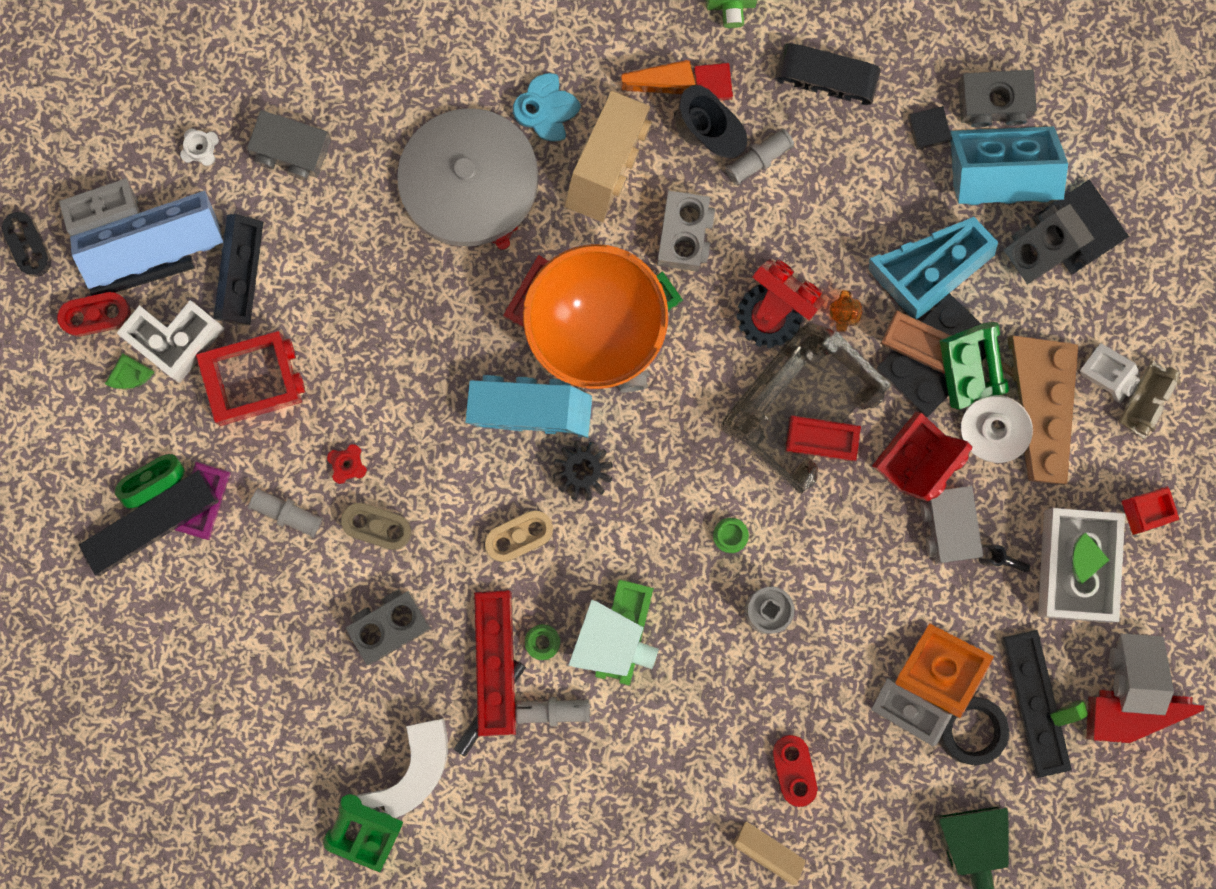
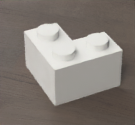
[117,300,225,383]

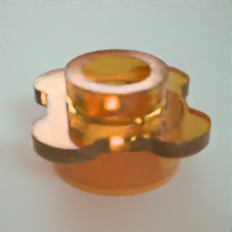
[829,290,862,332]

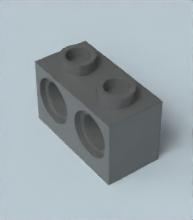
[1004,204,1094,285]
[346,589,432,665]

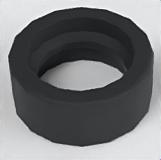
[939,696,1010,766]

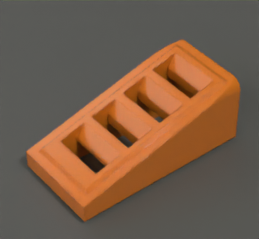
[620,60,695,94]

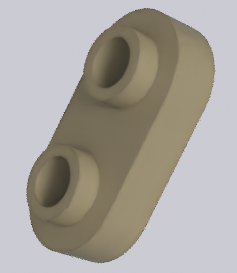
[341,503,412,550]

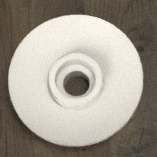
[961,395,1033,463]

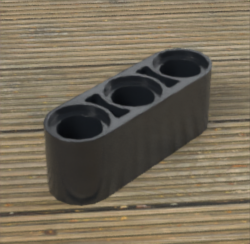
[775,43,881,105]

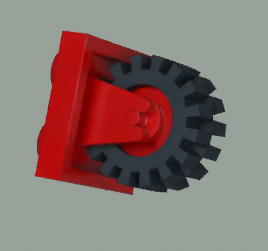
[737,259,825,348]

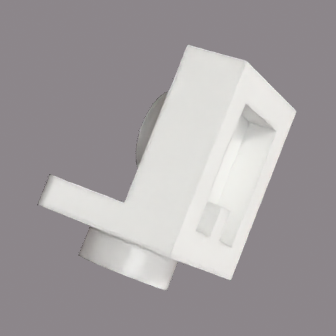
[1080,343,1140,403]

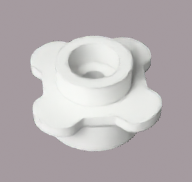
[180,128,219,166]

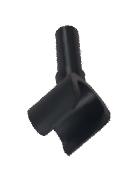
[979,545,1030,573]

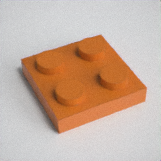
[896,623,994,718]

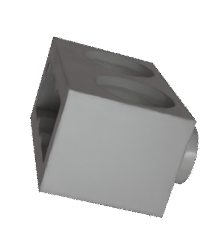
[657,190,715,272]

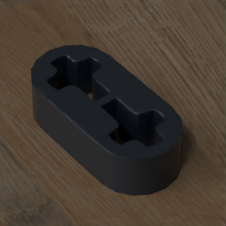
[2,212,51,277]

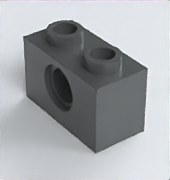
[958,70,1037,128]

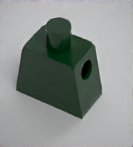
[934,806,1009,889]

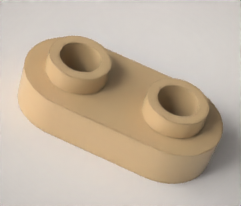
[485,511,553,562]

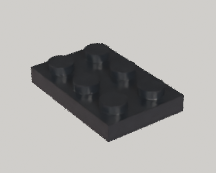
[875,293,1000,418]

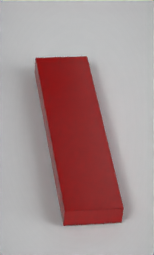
[474,590,516,737]

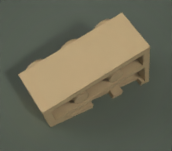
[565,90,652,223]

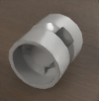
[744,587,794,634]

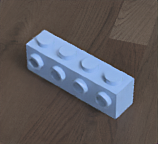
[70,191,223,289]

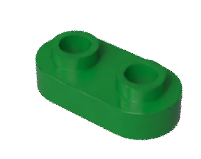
[115,454,185,508]

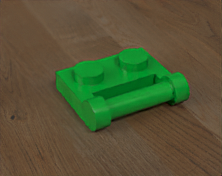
[940,322,1009,410]
[323,794,403,873]

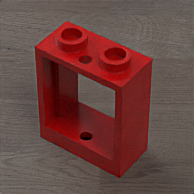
[196,331,306,426]

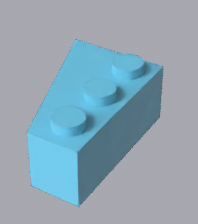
[869,217,998,320]
[465,375,592,438]

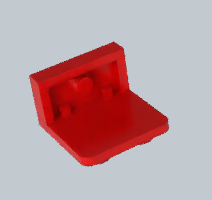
[872,411,973,501]

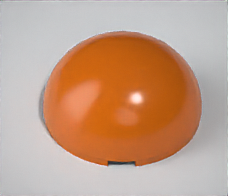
[523,244,668,389]

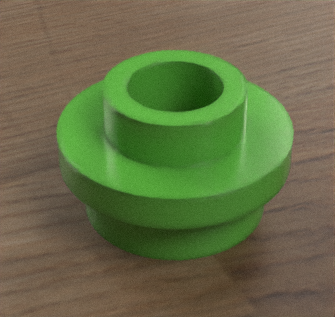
[525,624,560,660]

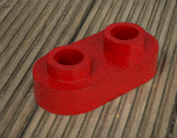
[57,292,131,337]
[772,735,818,807]

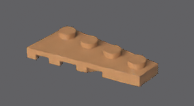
[1007,335,1078,485]

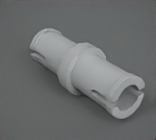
[725,128,794,186]
[248,488,323,538]
[517,697,590,726]

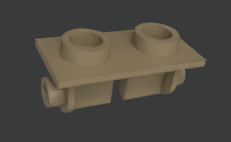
[1119,361,1181,439]

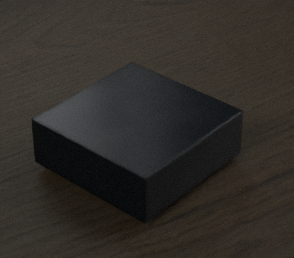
[908,106,952,150]

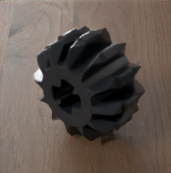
[553,441,613,501]

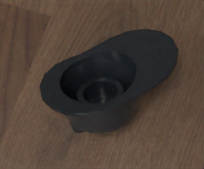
[674,85,747,158]

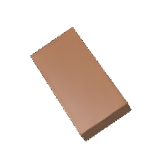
[880,310,951,374]

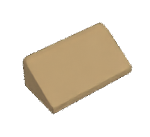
[733,822,805,885]

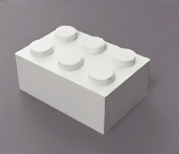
[1038,508,1125,623]

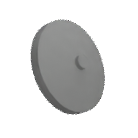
[397,109,539,246]

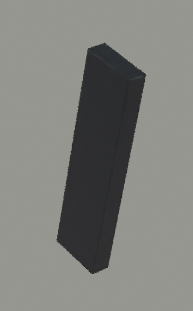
[79,470,219,576]
[1001,630,1072,778]

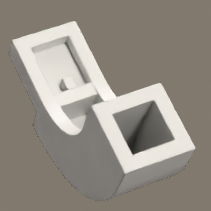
[355,718,448,818]

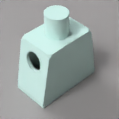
[569,600,659,676]

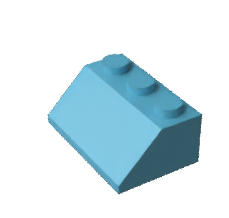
[950,126,1068,205]

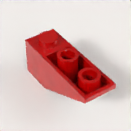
[1086,690,1204,743]

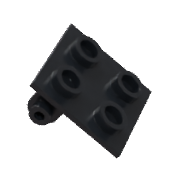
[1032,179,1129,275]

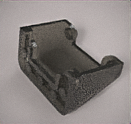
[721,323,891,495]

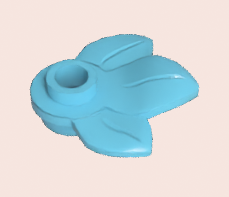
[512,73,581,142]

